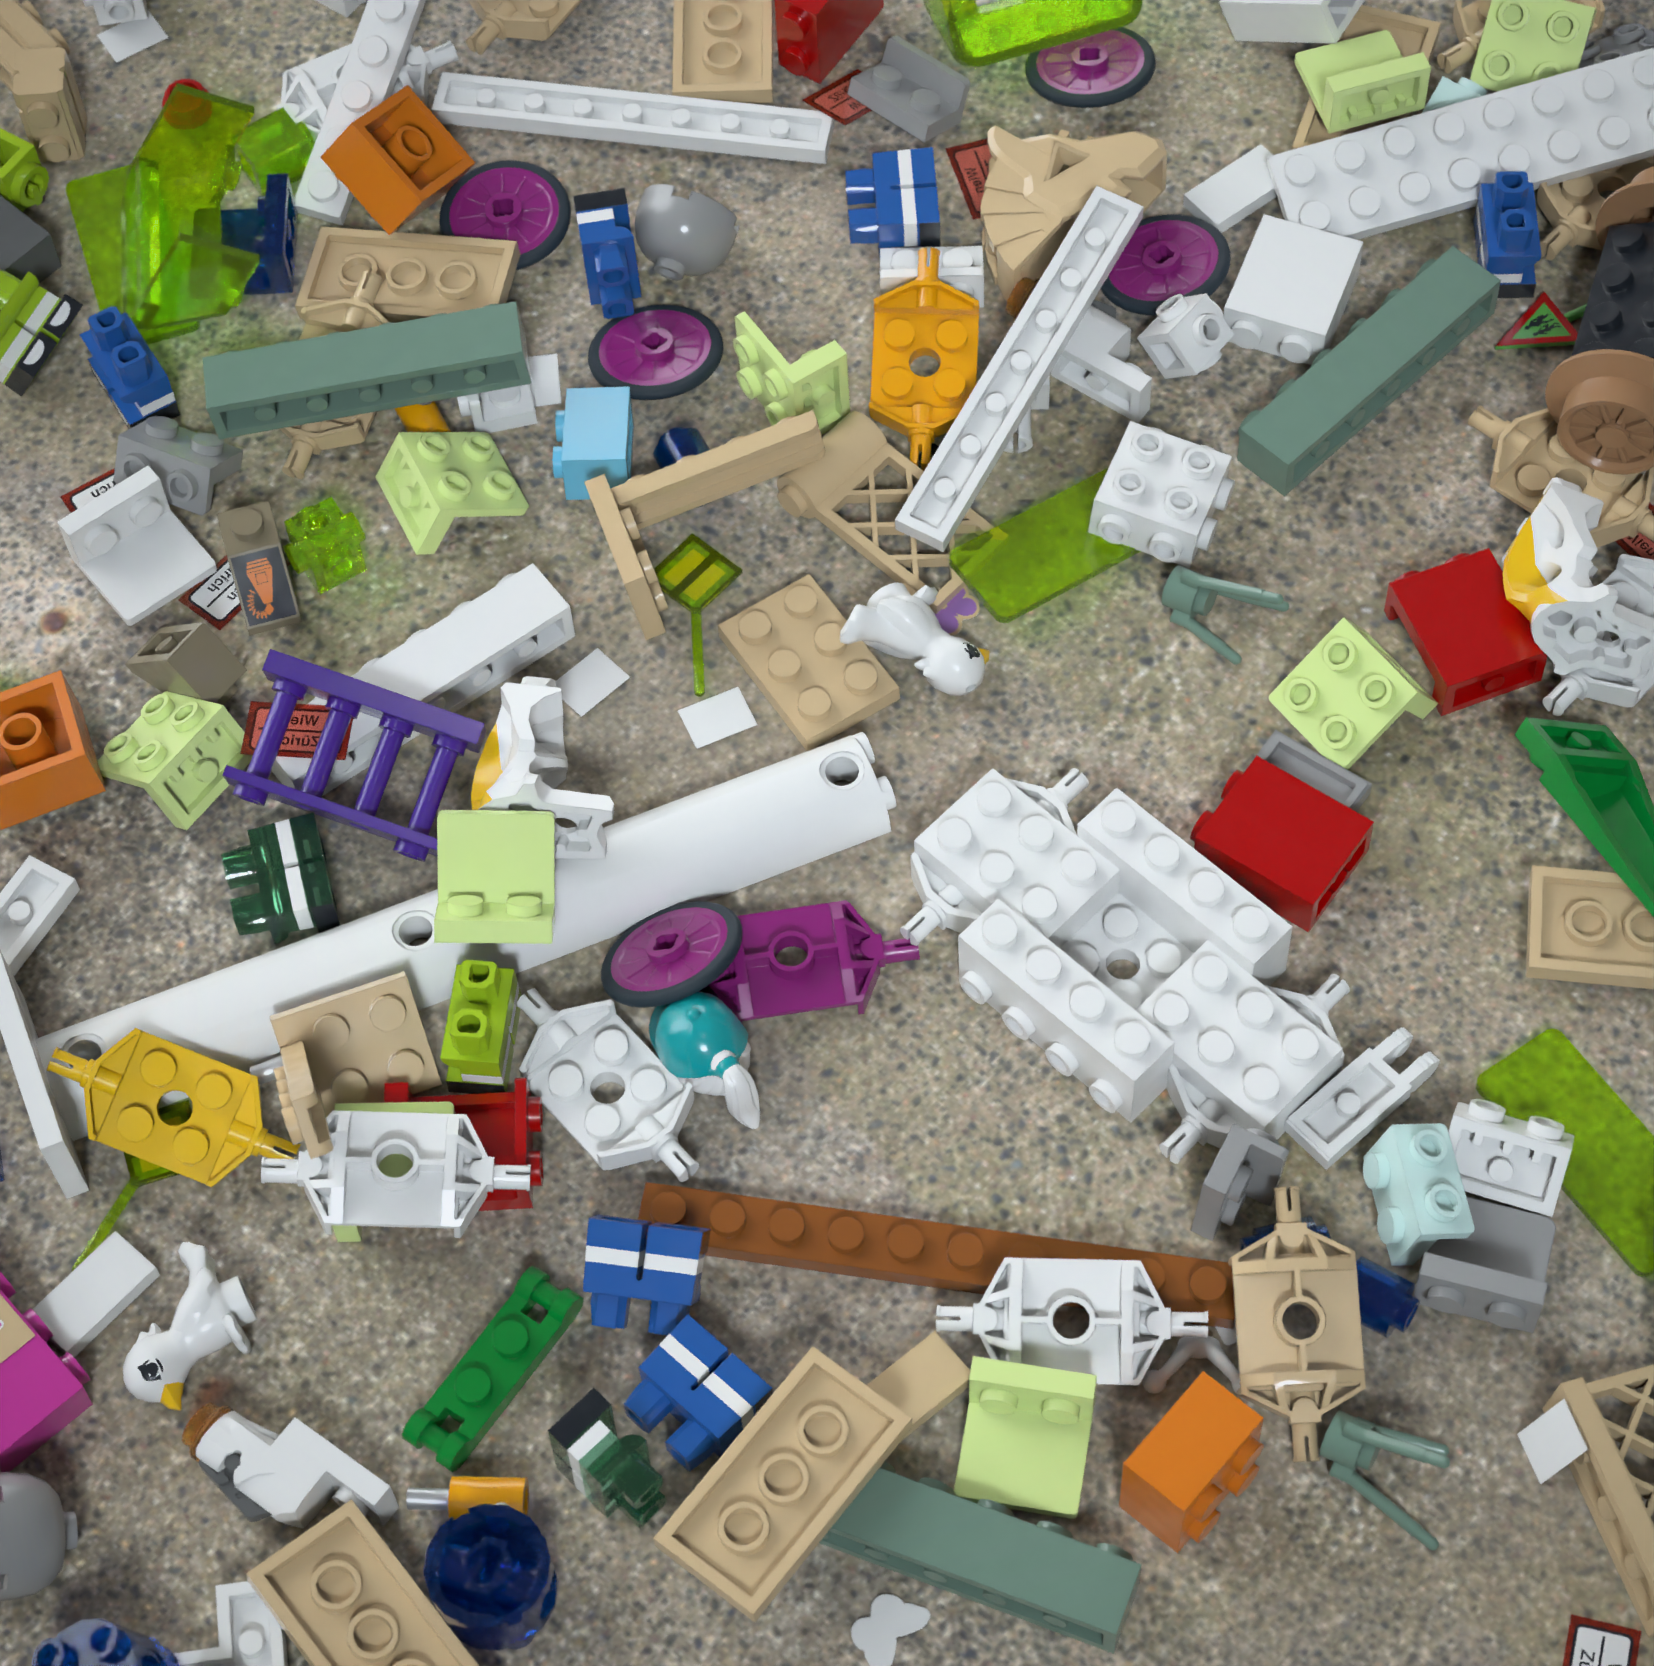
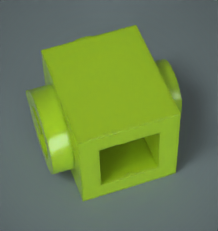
[0,128,49,212]

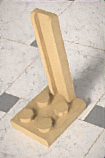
[584,410,825,640]
[270,971,442,1159]

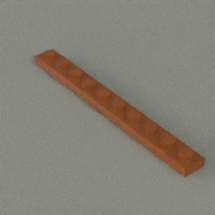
[638,1182,1235,1329]

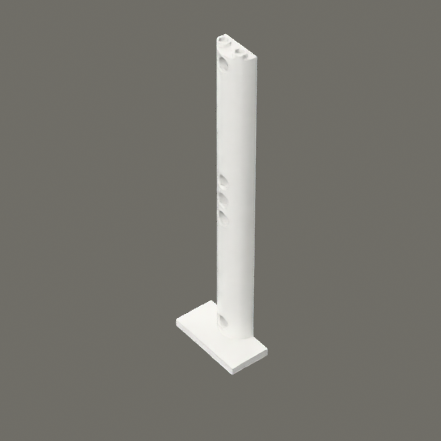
[0,732,897,1199]

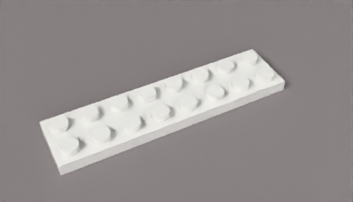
[1267,48,1654,240]

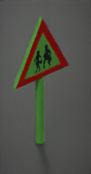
[1495,292,1587,350]

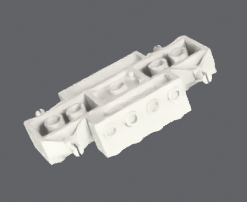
[900,768,1350,1164]

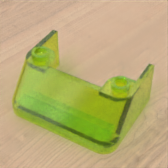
[923,0,1142,68]
[121,83,260,331]

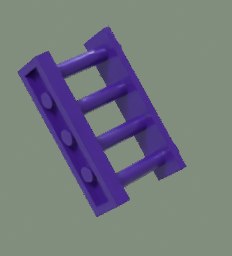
[222,649,487,862]

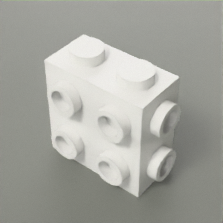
[1088,421,1235,568]

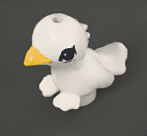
[840,583,990,696]
[123,1242,257,1411]

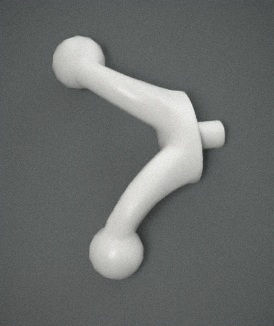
[1142,1336,1240,1394]

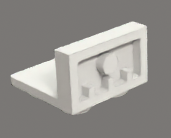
[57,465,217,626]

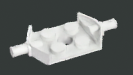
[251,41,458,147]
[1543,554,1654,716]
[517,988,699,1182]
[261,1110,531,1238]
[936,1257,1208,1386]

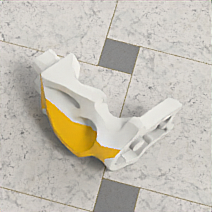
[1502,477,1654,680]
[471,676,614,859]

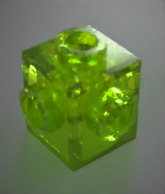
[283,497,367,595]

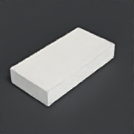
[1183,144,1277,233]
[33,1231,160,1357]

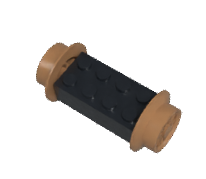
[1545,166,1654,474]

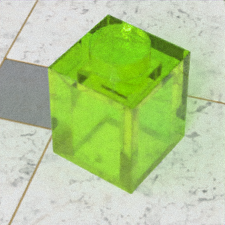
[230,107,315,199]

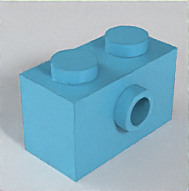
[553,387,634,500]

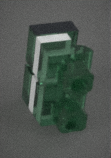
[221,812,341,944]
[548,1388,666,1529]

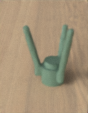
[1161,565,1289,665]
[1319,1410,1450,1550]

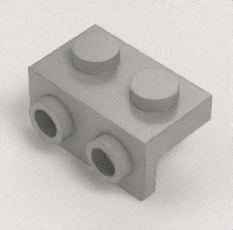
[114,416,243,515]

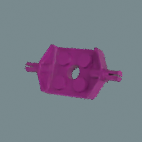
[700,900,920,1024]

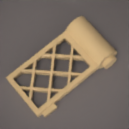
[777,411,1009,614]

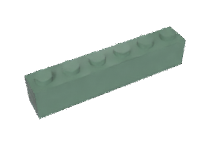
[1237,246,1501,497]
[203,301,532,439]
[819,1462,1142,1654]

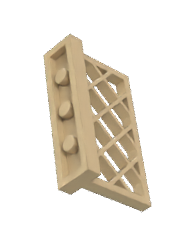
[1542,1364,1654,1638]

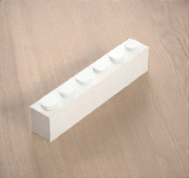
[271,563,575,795]

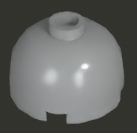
[635,184,740,281]
[0,1472,78,1601]

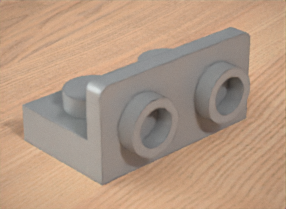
[847,35,970,142]
[1191,1124,1289,1241]

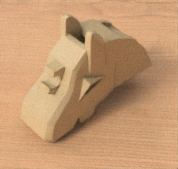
[981,126,1167,312]

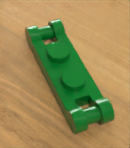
[402,1266,584,1472]

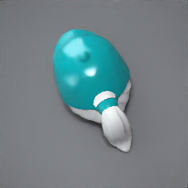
[649,992,760,1129]

